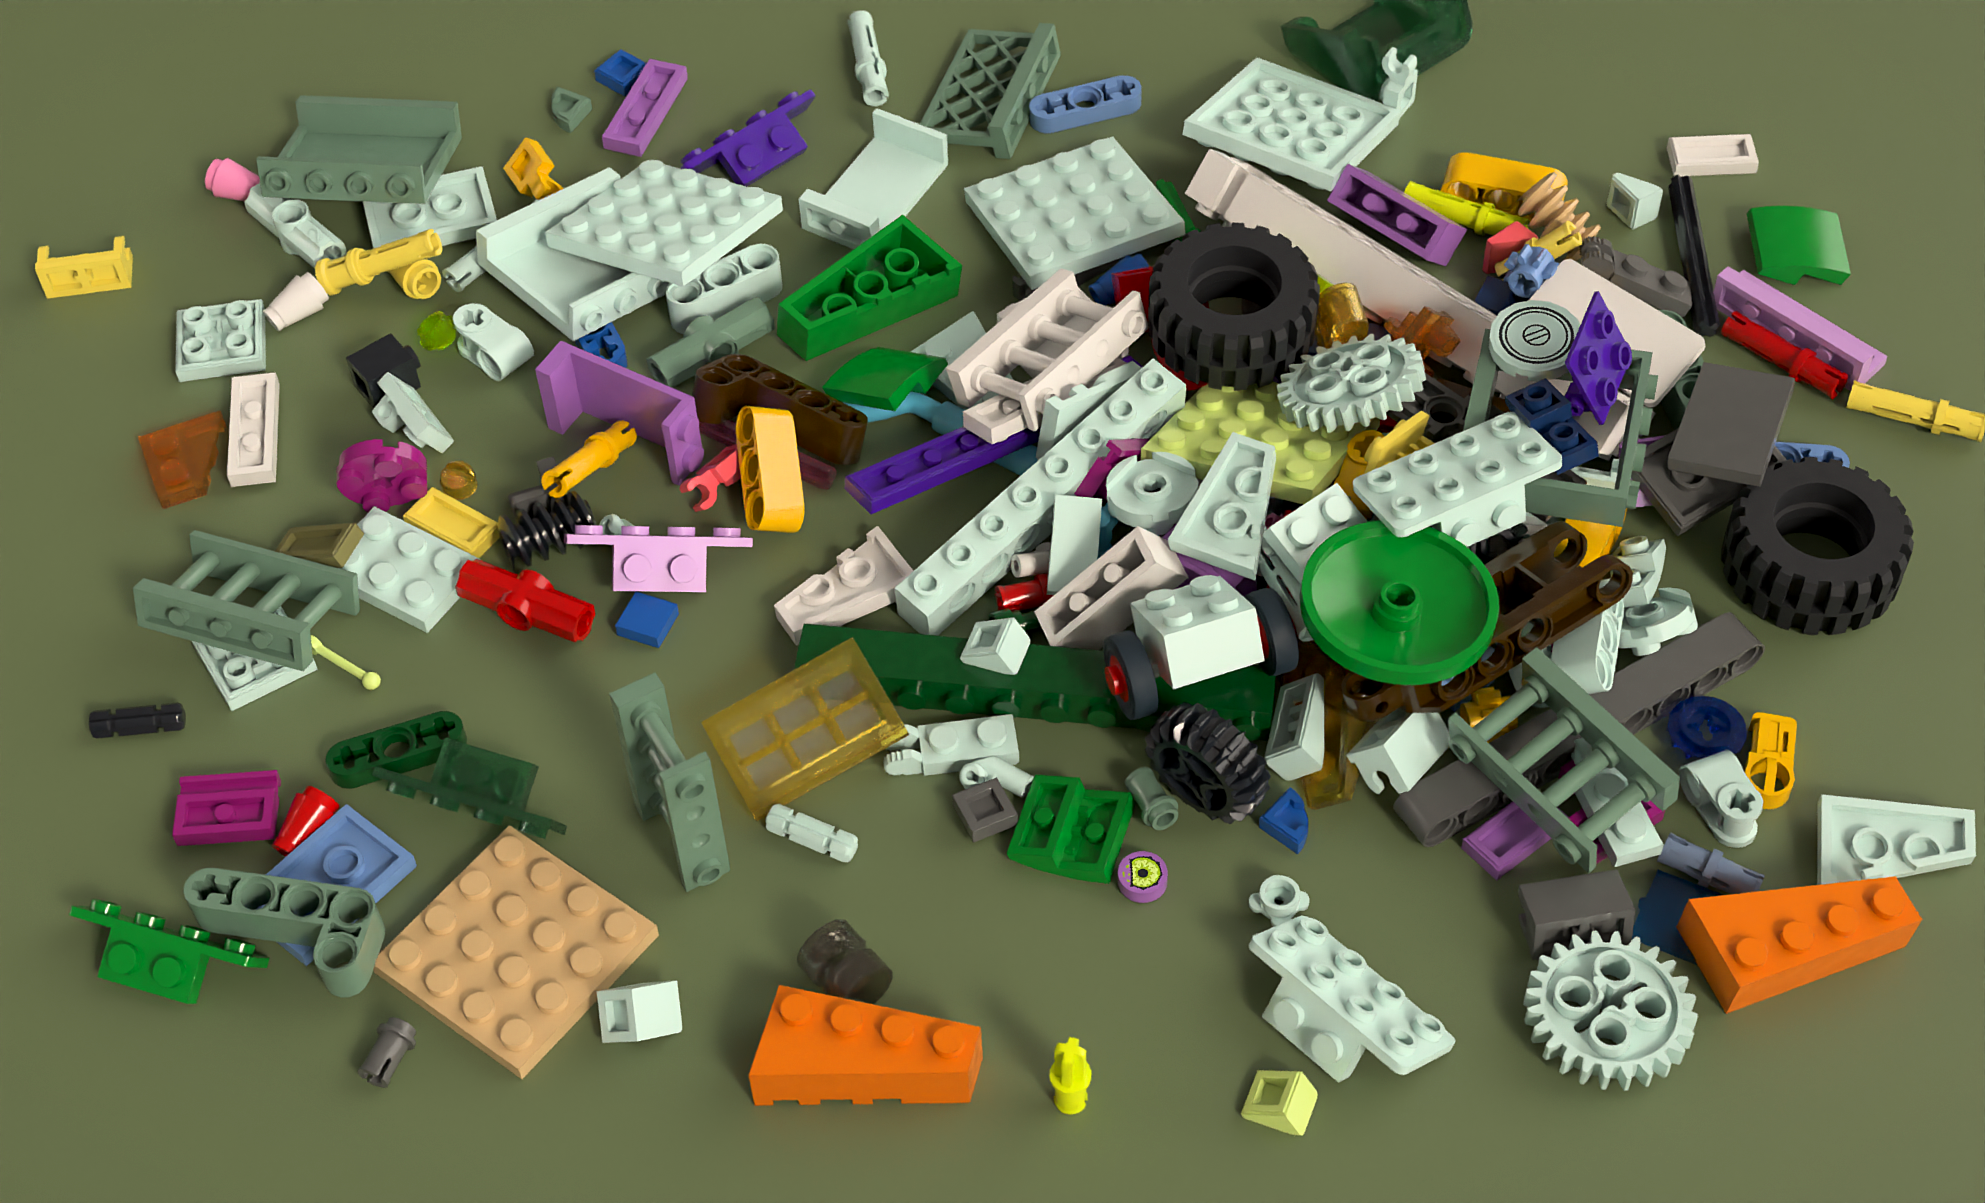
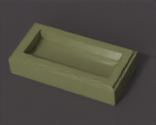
[275,523,364,568]

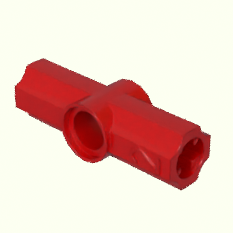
[455,559,596,643]

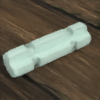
[765,804,858,862]

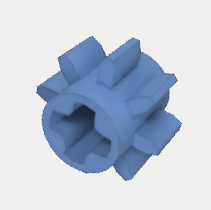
[1503,244,1559,298]

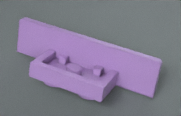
[564,525,753,592]

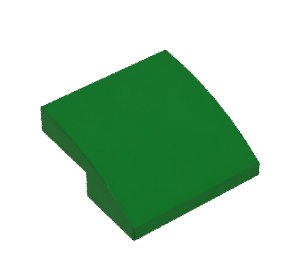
[1746,205,1851,285]
[822,347,948,412]
[1006,775,1135,884]

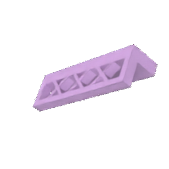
[1713,267,1887,391]

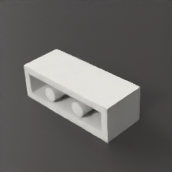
[1034,526,1188,650]

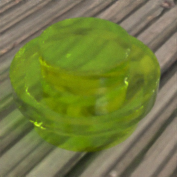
[417,311,457,351]

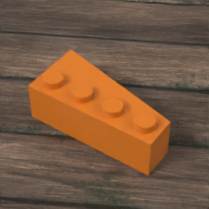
[1676,876,1923,1014]

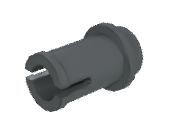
[358,1017,416,1088]

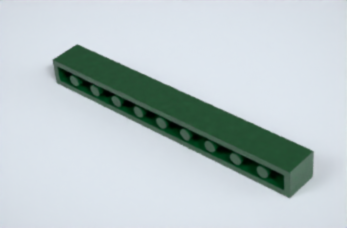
[794,623,1276,741]

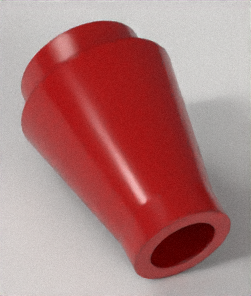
[272,786,340,857]

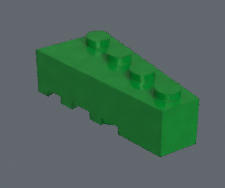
[777,214,962,361]

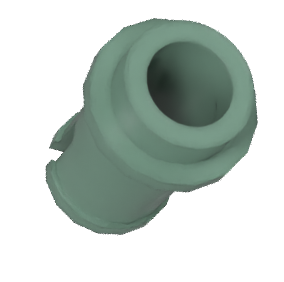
[1125,767,1179,830]

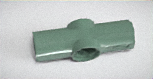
[646,297,775,388]

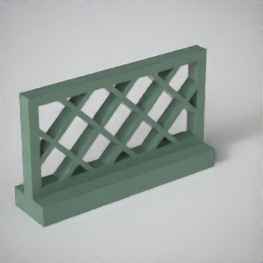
[920,23,1061,159]

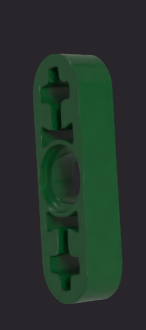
[326,711,467,789]

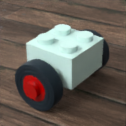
[1103,575,1299,720]

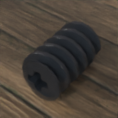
[498,491,597,572]

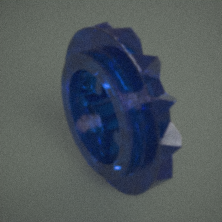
[1666,696,1747,760]

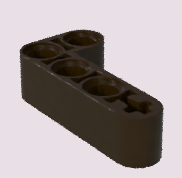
[692,354,868,465]

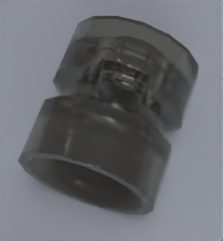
[797,919,893,1005]

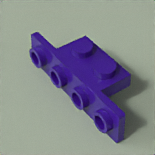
[680,89,816,187]

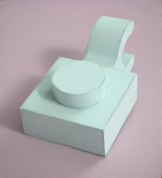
[1379,47,1418,118]

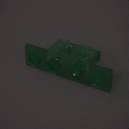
[372,738,567,839]

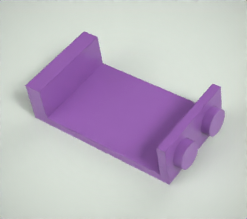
[535,341,704,486]

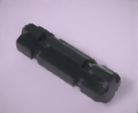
[89,703,186,739]

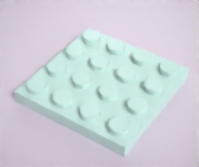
[1182,58,1401,191]
[964,136,1185,290]
[546,160,783,287]

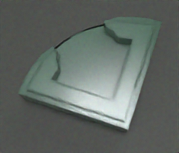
[552,86,592,133]

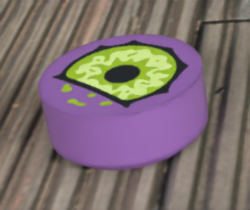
[1118,851,1168,903]

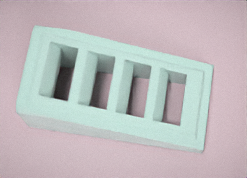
[1264,673,1324,781]

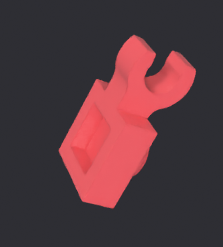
[679,444,741,512]

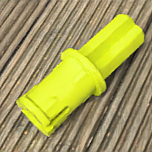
[1049,1037,1091,1114]

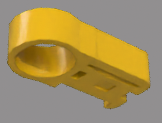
[1744,712,1797,809]

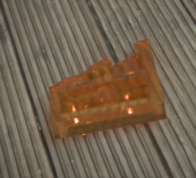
[138,410,226,509]

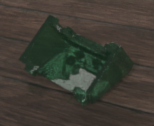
[1280,0,1473,101]

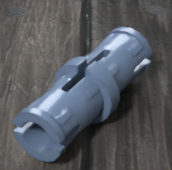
[1657,832,1765,894]

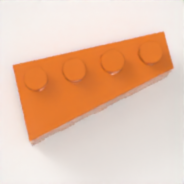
[749,985,983,1106]

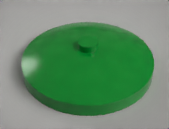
[1299,520,1499,685]

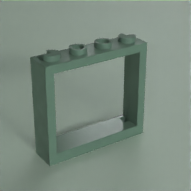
[1463,328,1658,527]

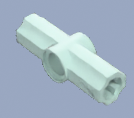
[244,183,347,268]

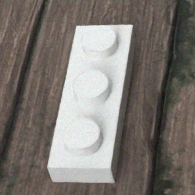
[227,372,280,487]

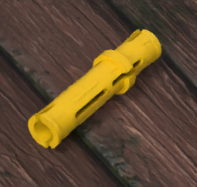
[541,420,637,498]

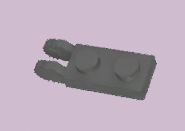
[1579,236,1692,317]

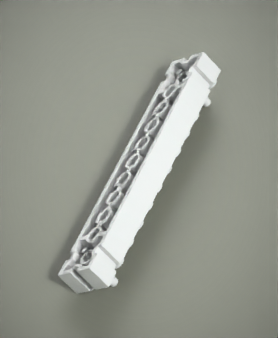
[1185,149,1656,461]

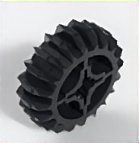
[1145,702,1271,824]

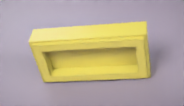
[403,487,500,558]

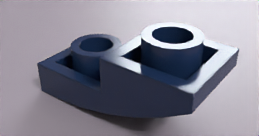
[1505,378,1599,475]

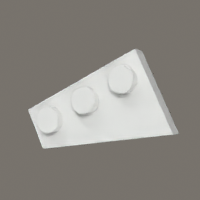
[774,526,913,646]

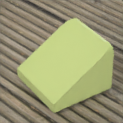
[1241,1070,1318,1136]

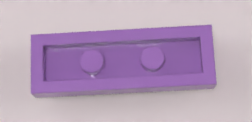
[602,59,688,157]

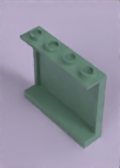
[256,95,462,204]

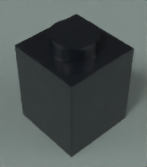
[346,333,421,408]

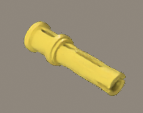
[315,229,442,296]

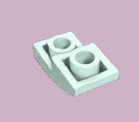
[1047,494,1102,595]
[1610,536,1666,608]

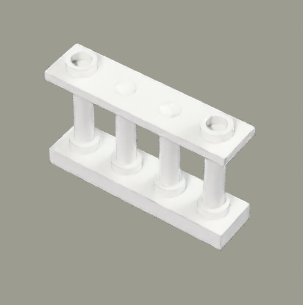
[946,268,1149,431]

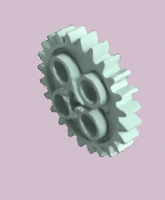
[1276,334,1426,433]
[1523,930,1698,1091]

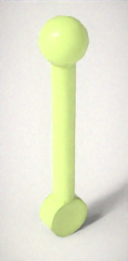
[311,635,381,690]

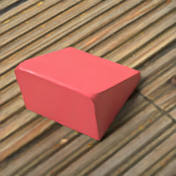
[1482,221,1539,274]

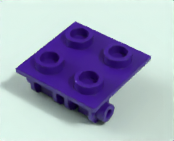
[1564,291,1632,425]

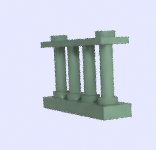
[133,530,360,671]
[1448,647,1680,874]
[609,672,731,892]

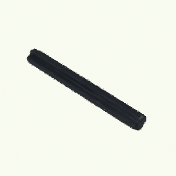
[1668,174,1720,337]

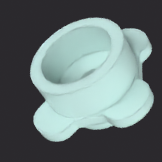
[1249,875,1309,927]

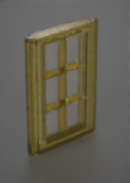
[701,637,909,822]

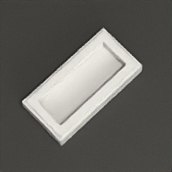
[1667,134,1759,176]

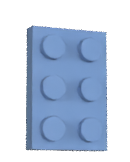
[255,804,417,966]

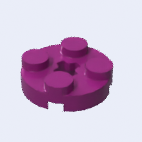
[336,439,427,512]

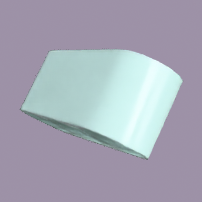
[666,244,783,334]
[1551,578,1624,694]

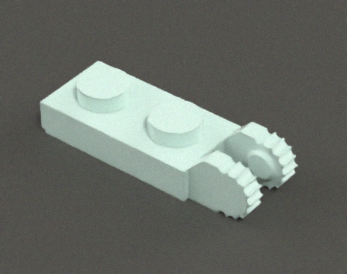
[880,714,1019,776]

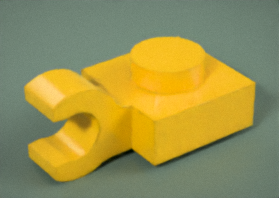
[503,137,563,200]

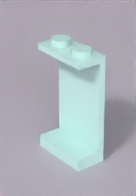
[799,108,948,249]

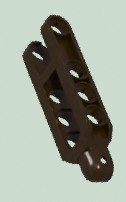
[1341,521,1633,722]

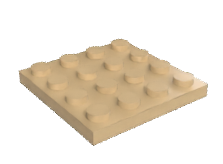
[373,825,659,1079]

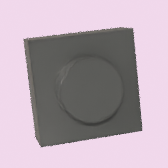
[952,777,1018,843]

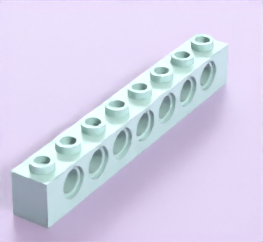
[895,358,1186,636]

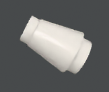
[263,272,329,331]

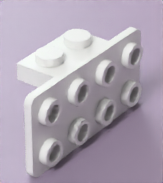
[1528,259,1705,407]

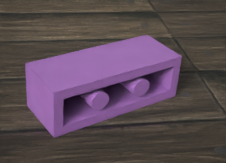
[1327,164,1467,266]

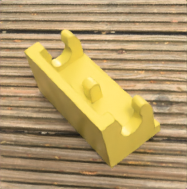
[35,236,133,299]

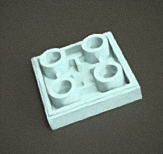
[176,299,266,382]
[192,606,318,711]

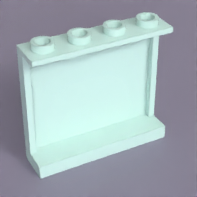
[476,167,670,341]

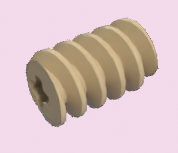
[1515,172,1601,262]

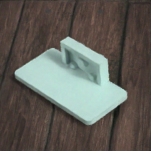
[1353,412,1562,547]
[1249,916,1455,1083]

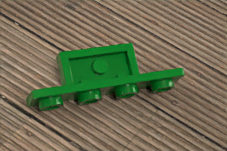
[69,899,270,1004]

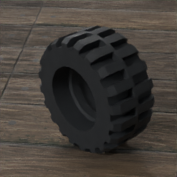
[1148,222,1320,391]
[1721,457,1914,635]

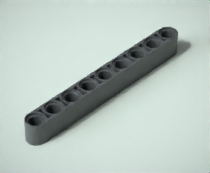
[1393,612,1765,848]

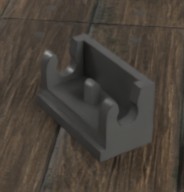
[1518,869,1635,960]

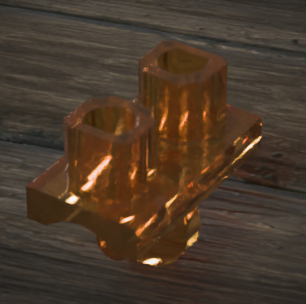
[1384,306,1461,378]

